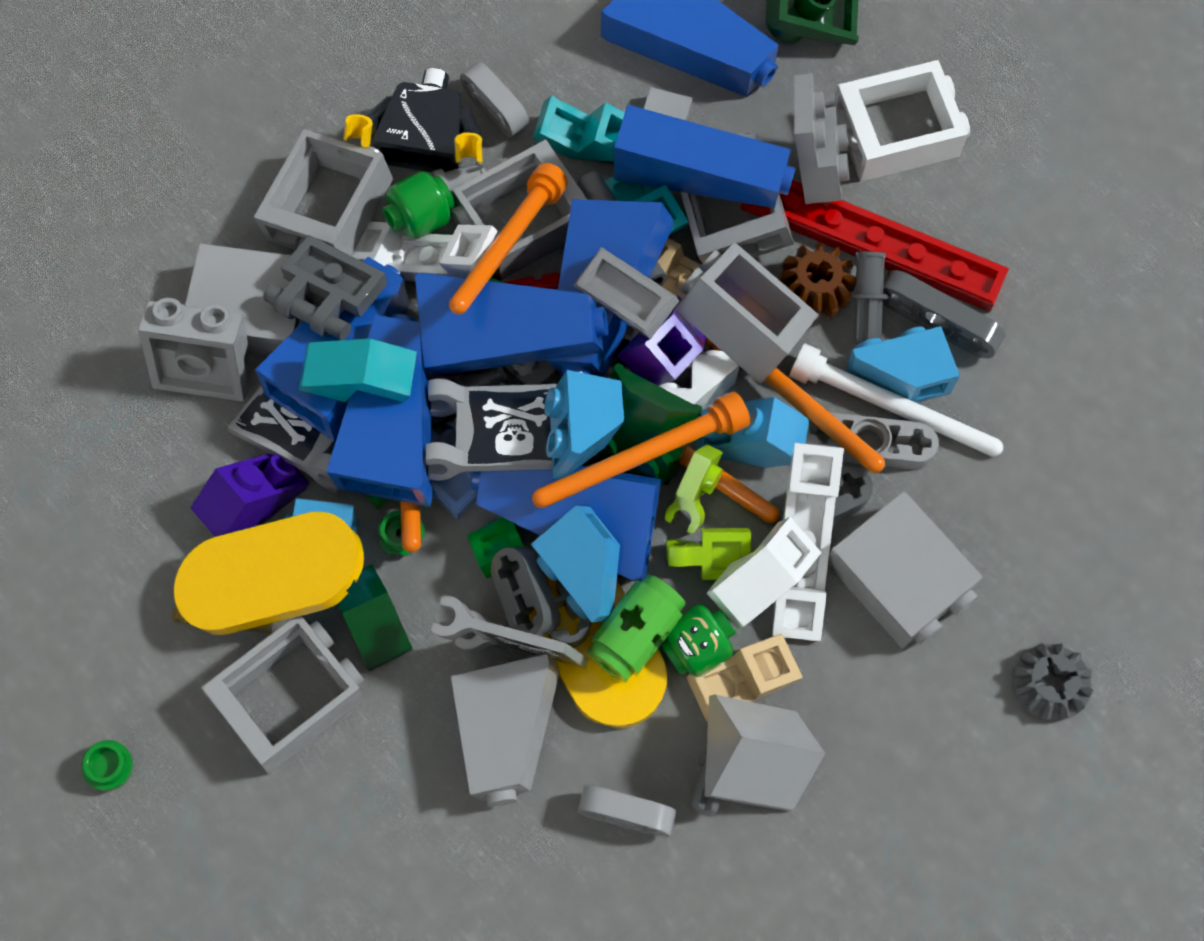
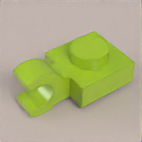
[665,444,723,534]
[666,528,751,580]

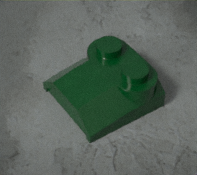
[766,0,859,46]
[592,363,702,486]

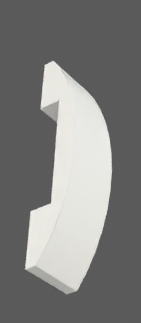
[352,222,497,282]
[772,442,844,641]

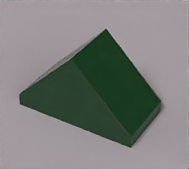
[337,564,413,671]

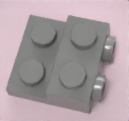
[794,73,849,204]
[138,298,248,402]

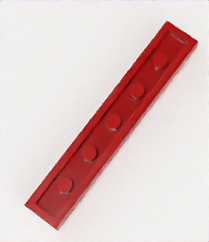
[741,180,1009,312]

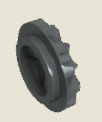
[1013,643,1094,721]

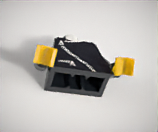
[343,68,483,172]

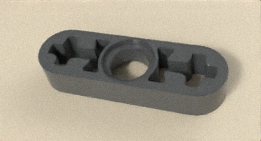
[883,270,1005,359]

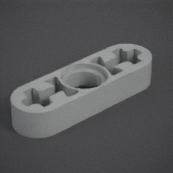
[805,412,939,470]

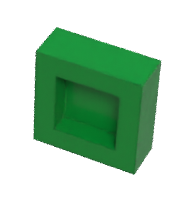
[467,517,526,579]

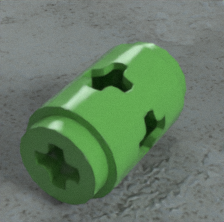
[587,574,686,683]

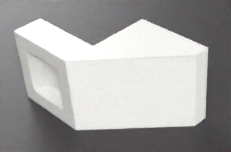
[659,350,739,413]
[707,517,821,629]

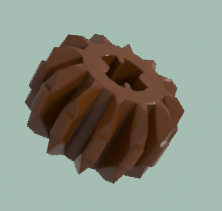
[778,241,856,323]

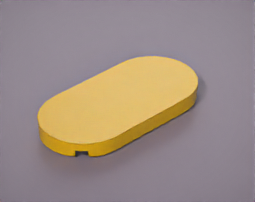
[174,512,364,635]
[529,574,667,729]

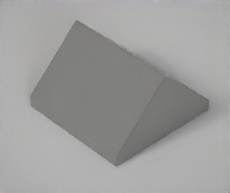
[704,694,825,811]

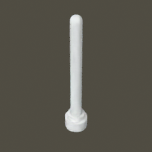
[789,343,1003,457]

